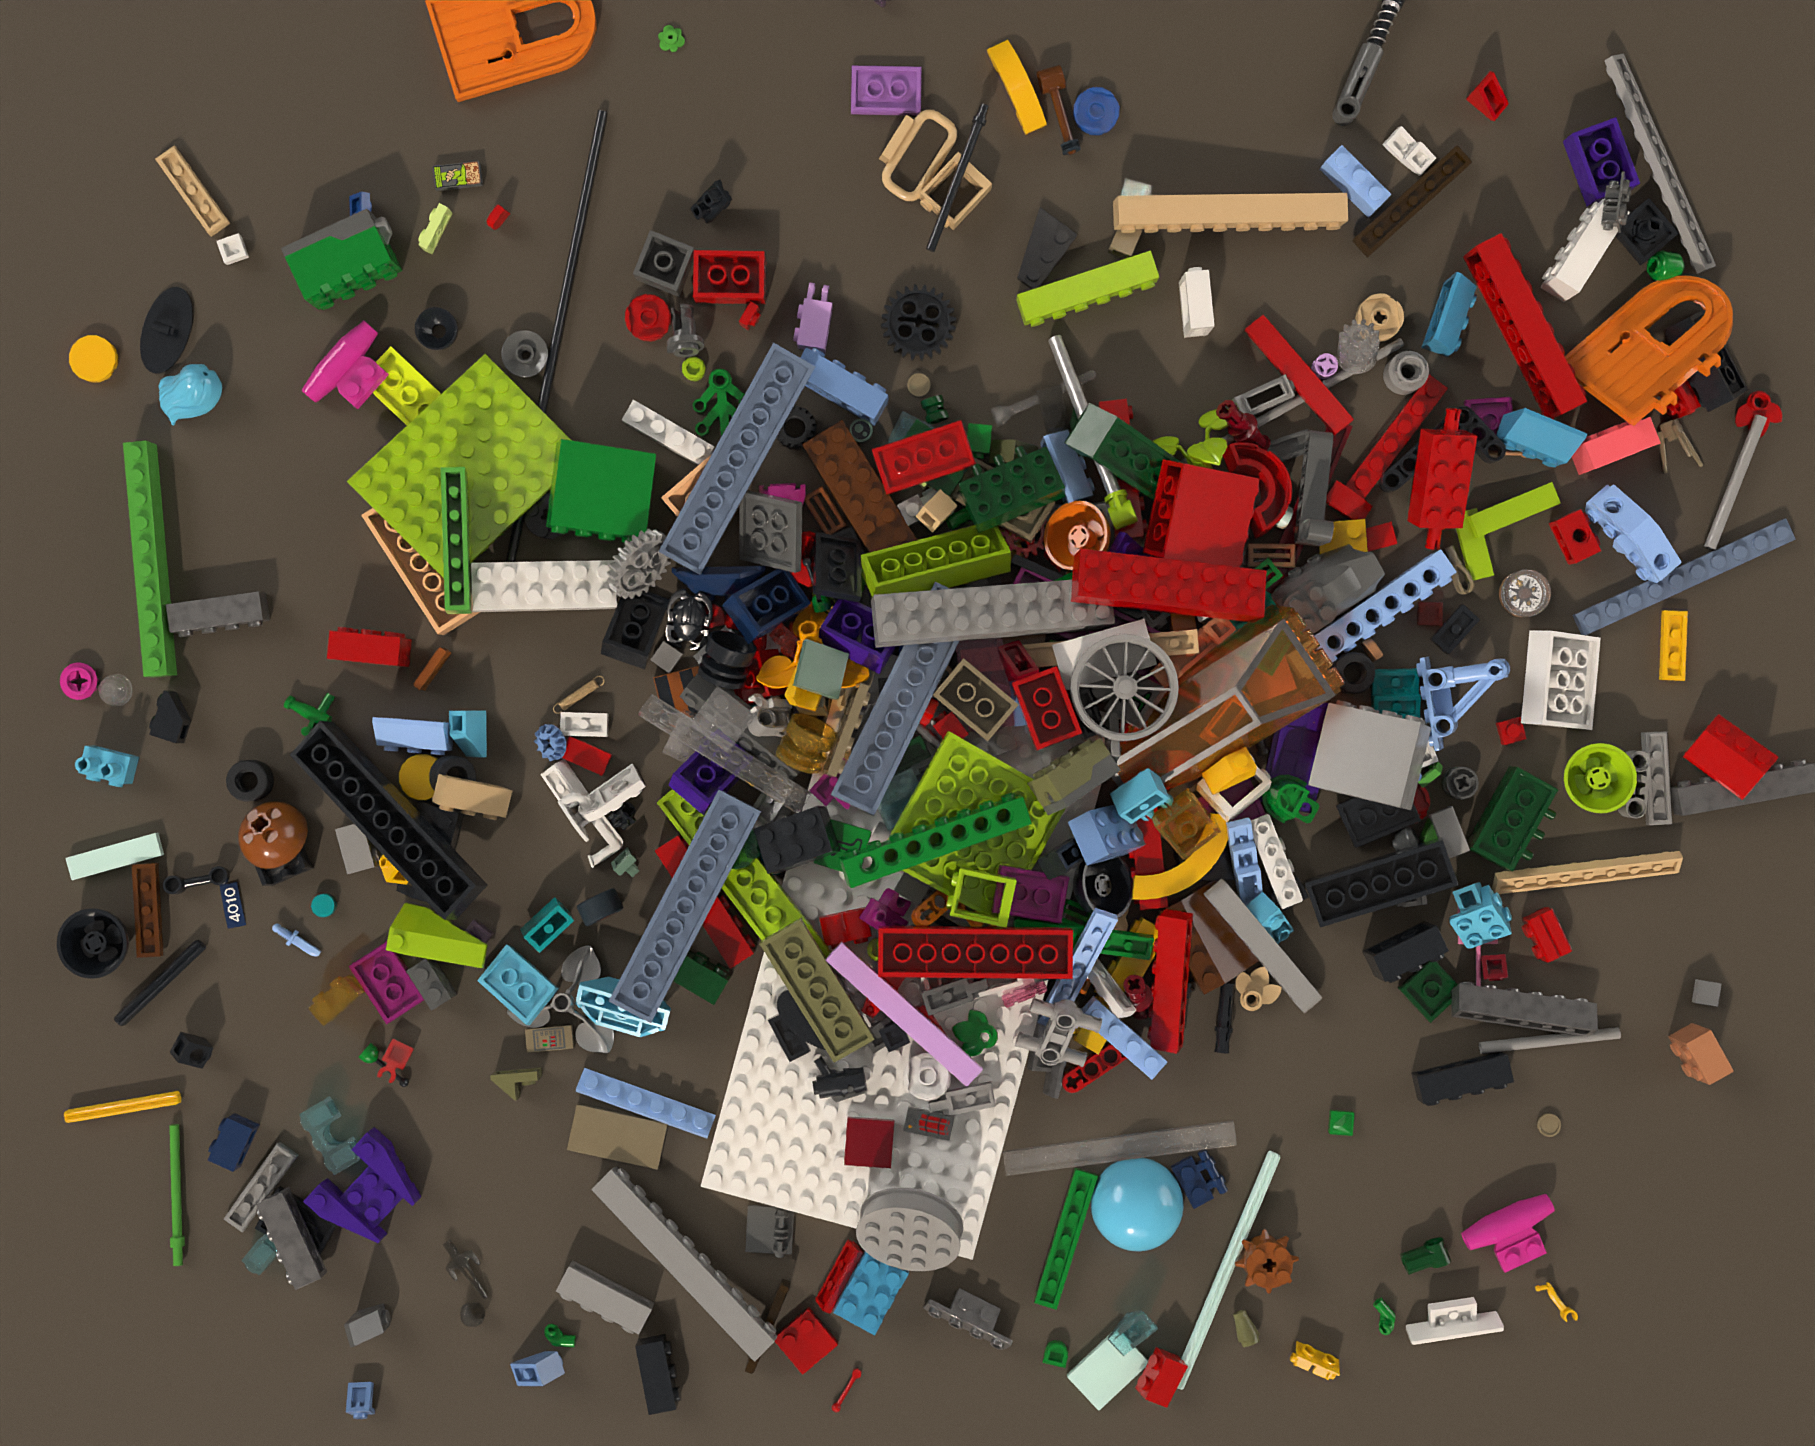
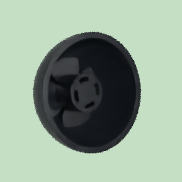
[1073,857,1133,918]
[57,908,129,979]

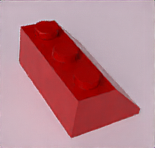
[1683,714,1779,800]

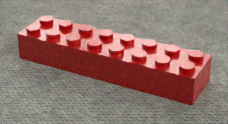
[1463,233,1587,419]
[1071,549,1267,623]
[878,926,1073,979]

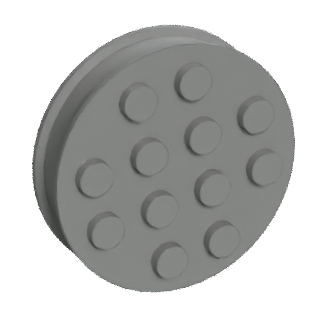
[856,1188,963,1271]

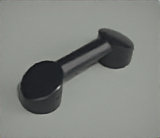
[163,866,230,895]

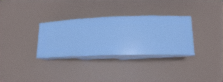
[1226,817,1263,906]

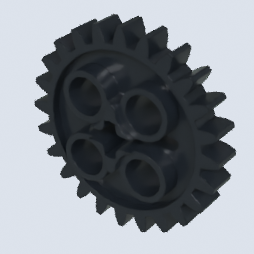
[881,284,956,361]

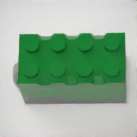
[281,208,403,310]

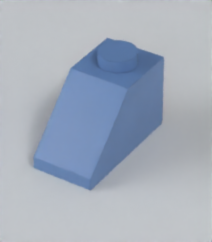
[510,1351,565,1386]

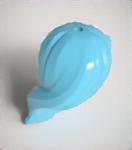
[159,364,223,426]

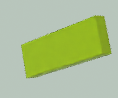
[1456,508,1494,580]

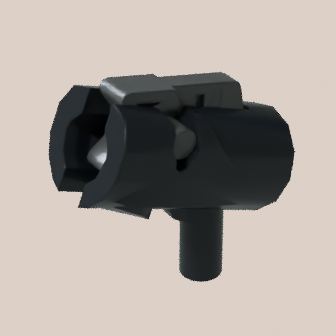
[812,1056,867,1102]

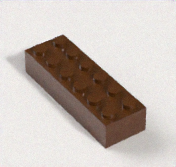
[802,420,917,553]

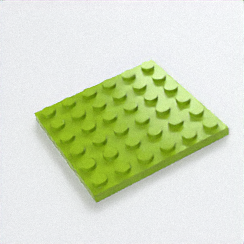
[884,731,1066,917]

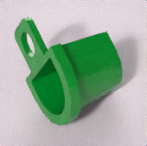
[1262,774,1319,824]

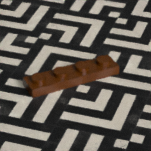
[132,863,163,958]

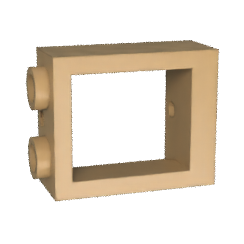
[920,152,992,230]

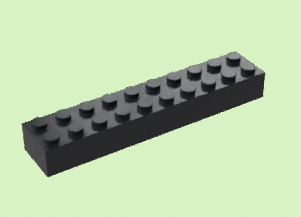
[290,721,488,920]

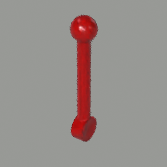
[832,1368,861,1412]

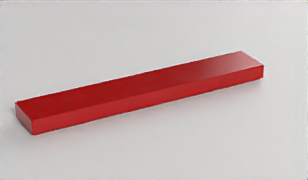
[1245,314,1354,436]

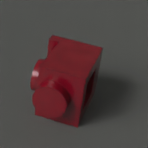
[1481,954,1508,981]

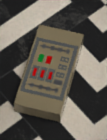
[525,1024,575,1053]

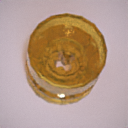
[776,713,837,774]

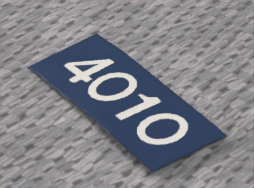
[219,882,246,929]

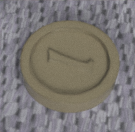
[907,373,931,397]
[1537,1113,1561,1137]

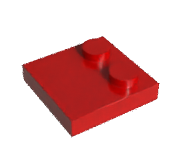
[775,1307,838,1375]

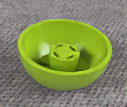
[1564,743,1637,813]

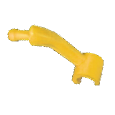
[1535,1282,1578,1322]

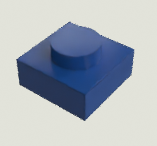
[349,191,372,216]

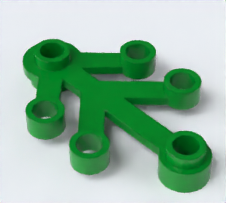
[692,368,745,437]

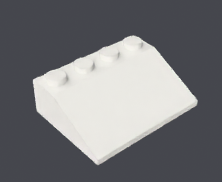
[1521,631,1601,730]

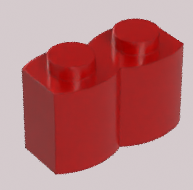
[819,907,872,949]

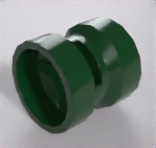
[920,395,949,425]

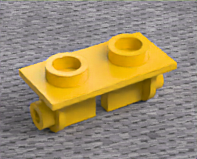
[1290,1341,1340,1380]

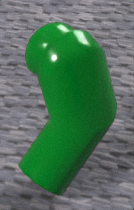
[1373,1298,1396,1335]
[544,1324,576,1347]

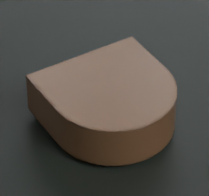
[1361,638,1383,662]

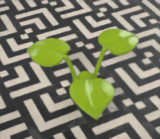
[1152,409,1228,469]

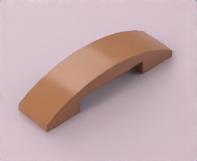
[1149,618,1237,688]

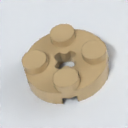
[1355,293,1404,342]

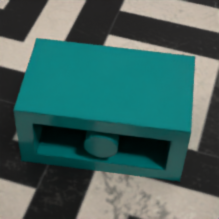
[520,897,574,953]

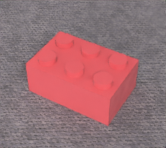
[1572,417,1661,475]

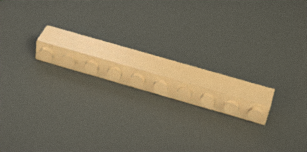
[1113,193,1348,233]

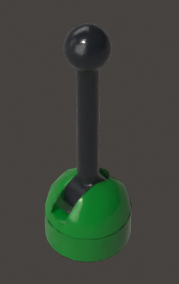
[802,557,832,613]
[358,1043,409,1087]

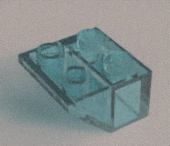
[878,766,919,831]

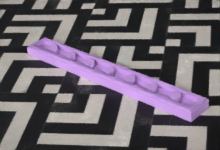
[826,942,983,1087]

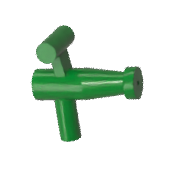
[284,693,335,737]

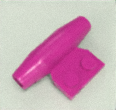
[302,320,389,409]
[1461,1194,1555,1273]

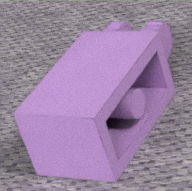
[793,283,833,353]

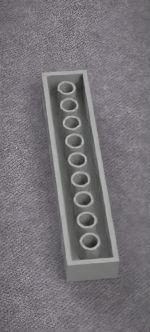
[871,580,1115,647]

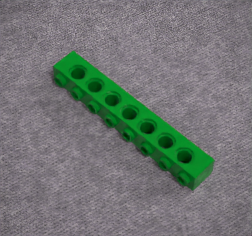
[838,792,1032,888]

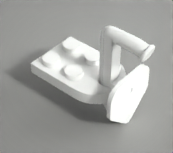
[558,764,646,868]

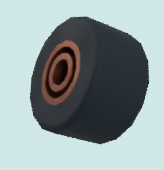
[577,888,624,926]

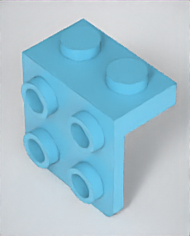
[1449,885,1512,948]

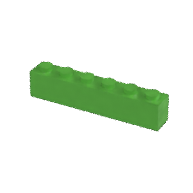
[441,467,472,614]

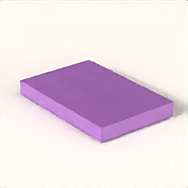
[851,65,921,116]

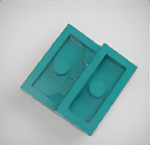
[1371,668,1421,718]

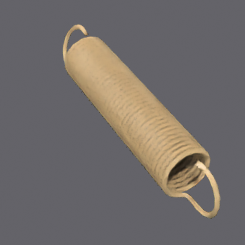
[553,676,605,714]

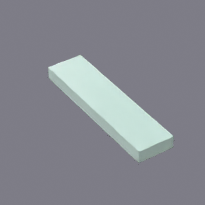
[65,833,164,880]

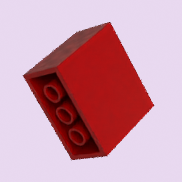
[1143,459,1259,567]

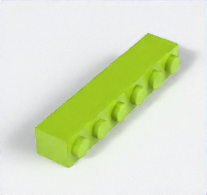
[1016,251,1159,327]

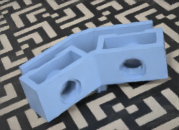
[1585,484,1682,583]

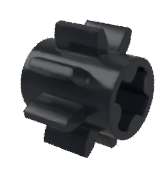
[607,802,637,830]

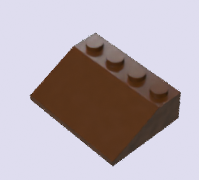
[1157,881,1259,995]

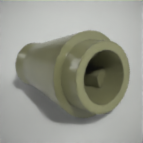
[1233,1309,1260,1347]

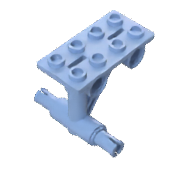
[1416,657,1510,751]

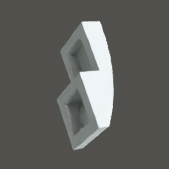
[1382,126,1436,176]

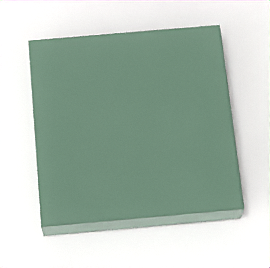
[793,639,849,700]

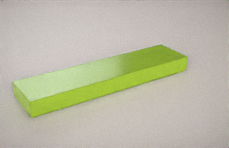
[1467,482,1561,538]

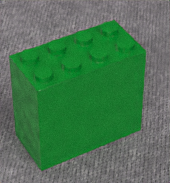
[546,439,656,543]

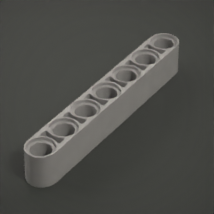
[1204,878,1322,1013]

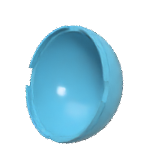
[1091,1157,1184,1251]

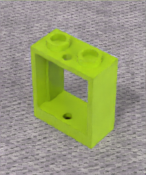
[946,866,1017,928]

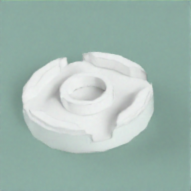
[904,1052,951,1101]

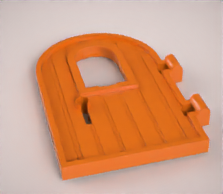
[425,0,596,102]
[1564,276,1733,426]

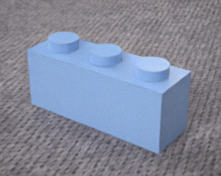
[1320,145,1391,218]

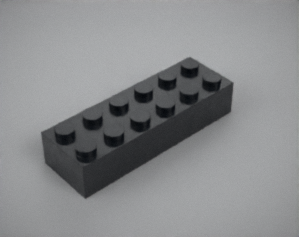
[1305,837,1458,928]

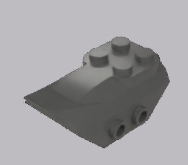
[1271,544,1385,641]

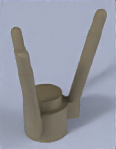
[1657,419,1703,474]

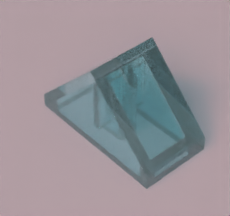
[888,411,933,444]
[1107,1310,1158,1356]

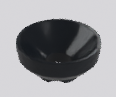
[415,307,458,351]

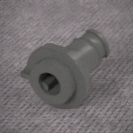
[667,304,704,357]

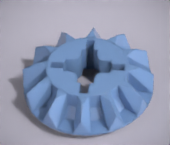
[534,724,566,761]

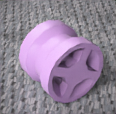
[1311,353,1338,380]

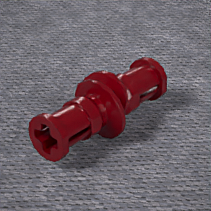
[1216,399,1271,451]
[1123,975,1153,1020]

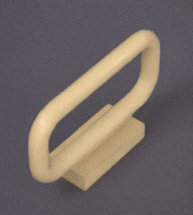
[879,110,957,201]

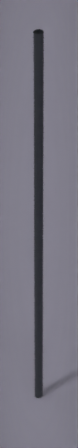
[506,110,607,562]

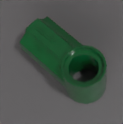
[1400,1237,1451,1275]

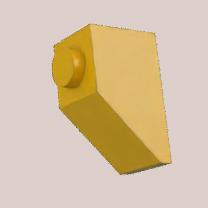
[1202,747,1257,795]

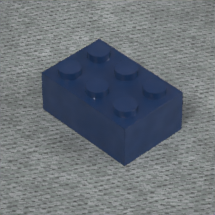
[722,569,811,644]

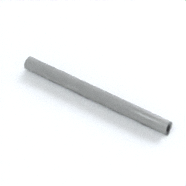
[1704,415,1767,550]
[1479,1027,1621,1054]

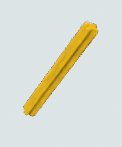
[64,1091,181,1123]

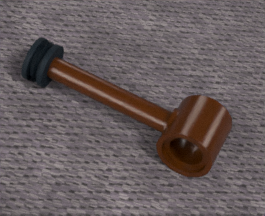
[1037,65,1081,155]

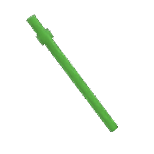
[169,1124,185,1266]

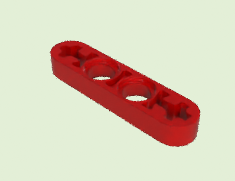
[1062,1043,1127,1093]

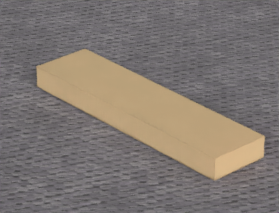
[155,146,230,237]

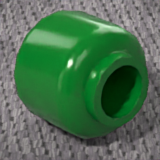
[1646,251,1685,281]

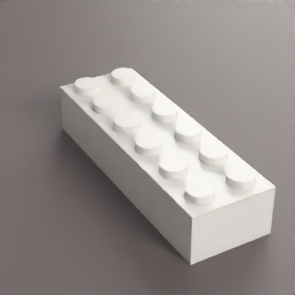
[470,560,617,612]

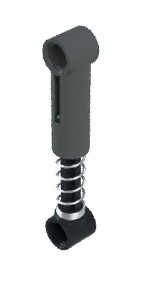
[1332,0,1406,126]

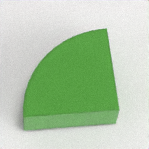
[1418,762,1443,788]

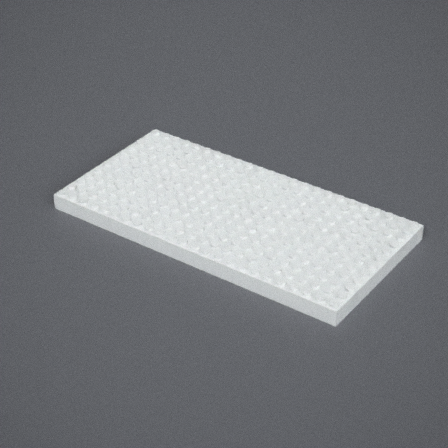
[701,655,1119,1260]

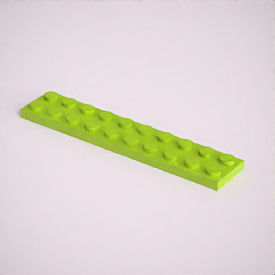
[657,789,831,958]

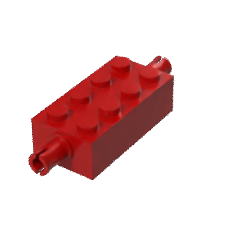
[1407,408,1477,550]

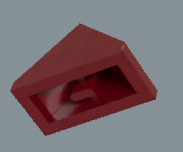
[997,640,1039,682]

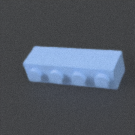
[1081,996,1167,1080]

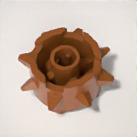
[1235,1229,1299,1293]

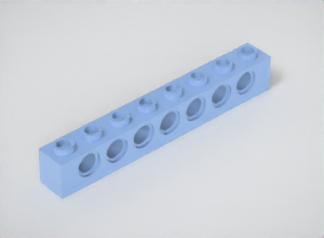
[1284,549,1456,679]

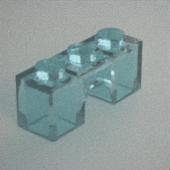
[299,1096,361,1175]

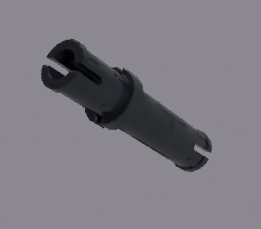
[1214,982,1235,1054]

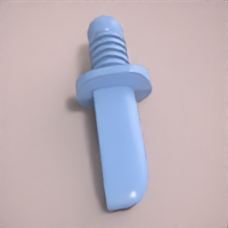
[272,923,321,957]

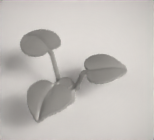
[507,945,614,1053]

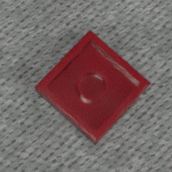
[844,1116,895,1168]

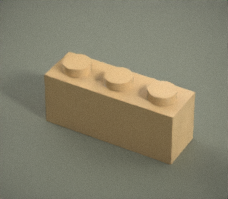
[432,774,512,820]

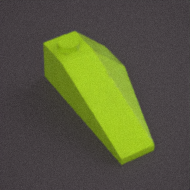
[386,903,488,968]

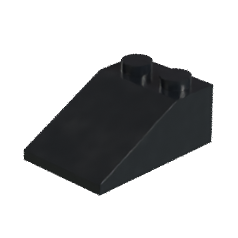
[601,590,669,670]

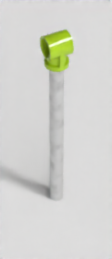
[1048,335,1138,530]

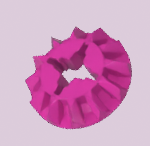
[60,663,99,700]

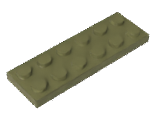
[759,918,875,1063]

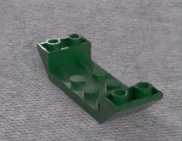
[1064,403,1182,502]

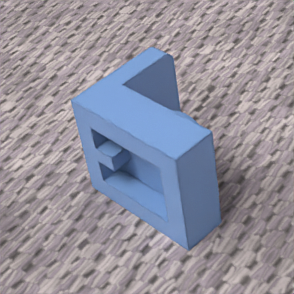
[346,1382,375,1419]

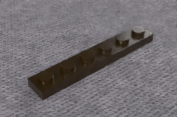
[1352,145,1472,258]

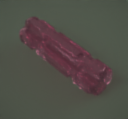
[1002,981,1047,1008]

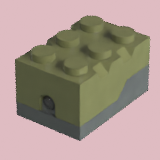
[1027,738,1120,815]

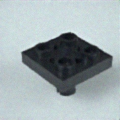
[1615,198,1679,265]

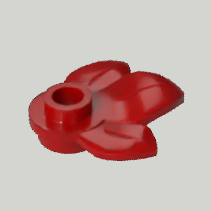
[1735,391,1782,437]

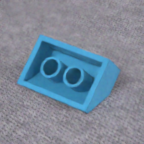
[1421,272,1477,357]
[1496,408,1587,467]

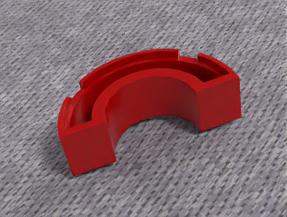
[1223,442,1292,539]

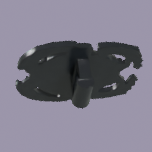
[666,589,713,650]

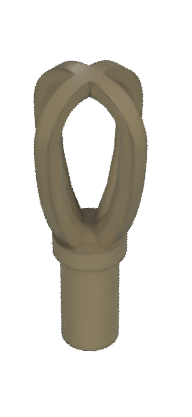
[1445,546,1475,595]

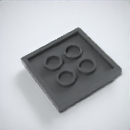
[739,490,802,573]

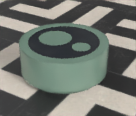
[849,419,873,443]

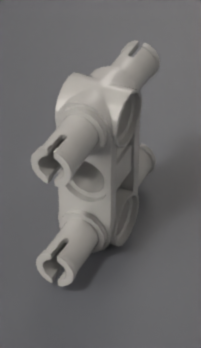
[1015,997,1102,1067]

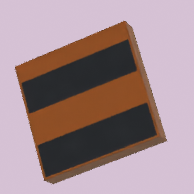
[653,666,701,723]

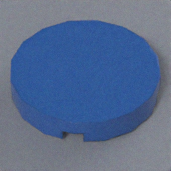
[1073,87,1120,135]

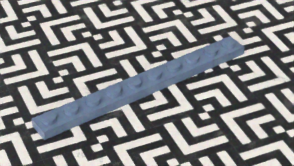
[1572,518,1796,635]

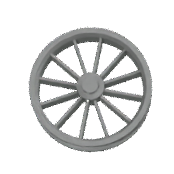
[1070,634,1179,741]

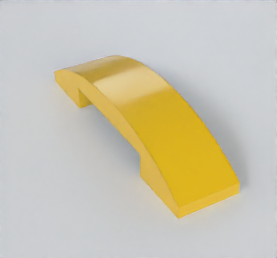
[987,40,1047,135]

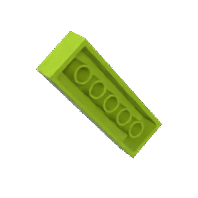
[861,525,1011,597]

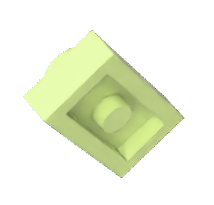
[419,203,453,254]

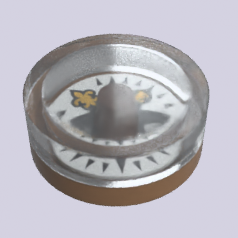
[1499,570,1551,617]

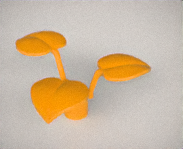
[756,601,870,688]

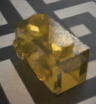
[308,974,365,1026]

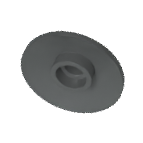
[501,330,548,377]

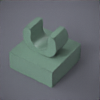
[611,847,639,877]

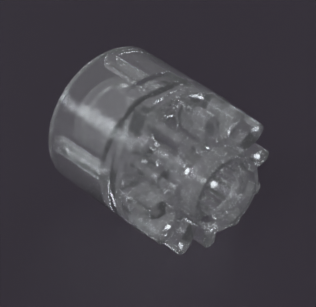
[1337,319,1380,374]

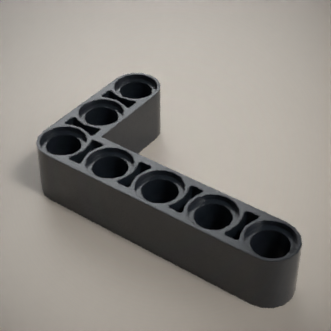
[1378,406,1506,493]

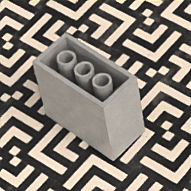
[1308,700,1431,810]

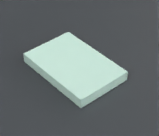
[1066,1327,1148,1411]

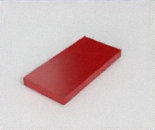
[872,420,976,495]

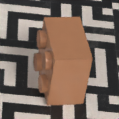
[1668,1023,1734,1085]

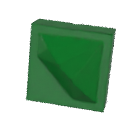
[1328,1110,1354,1136]

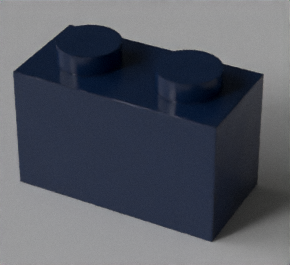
[208,1113,260,1172]

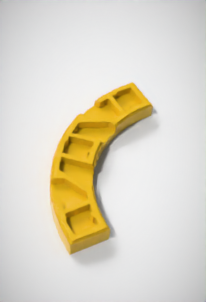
[1132,813,1233,900]

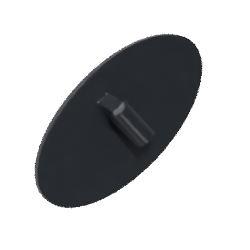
[140,287,193,374]
[777,990,825,1050]

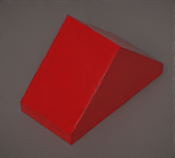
[1466,71,1509,121]

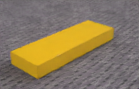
[1659,610,1688,681]

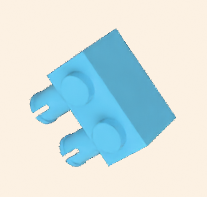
[75,745,139,787]
[1110,768,1173,824]

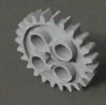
[607,529,671,599]

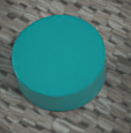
[311,893,337,917]

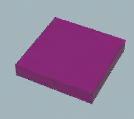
[1464,397,1513,441]

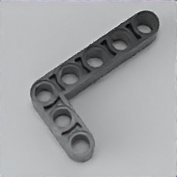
[1294,430,1334,547]

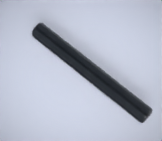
[114,940,206,1026]

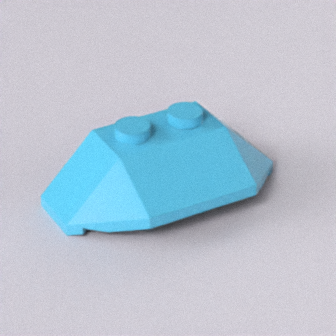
[575,977,671,1037]

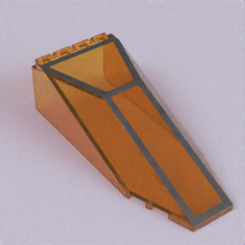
[1110,604,1344,790]

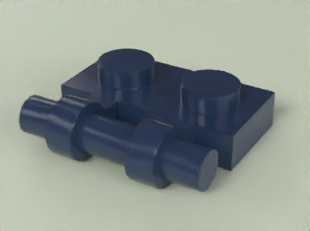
[1170,1149,1228,1209]

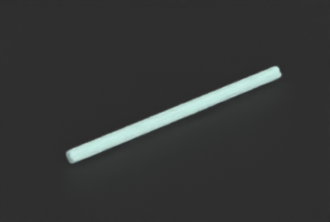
[1177,1151,1280,1390]

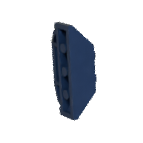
[672,566,767,601]

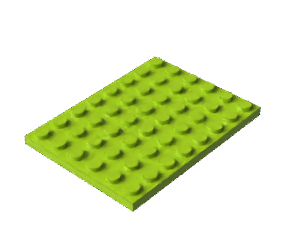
[347,354,572,578]

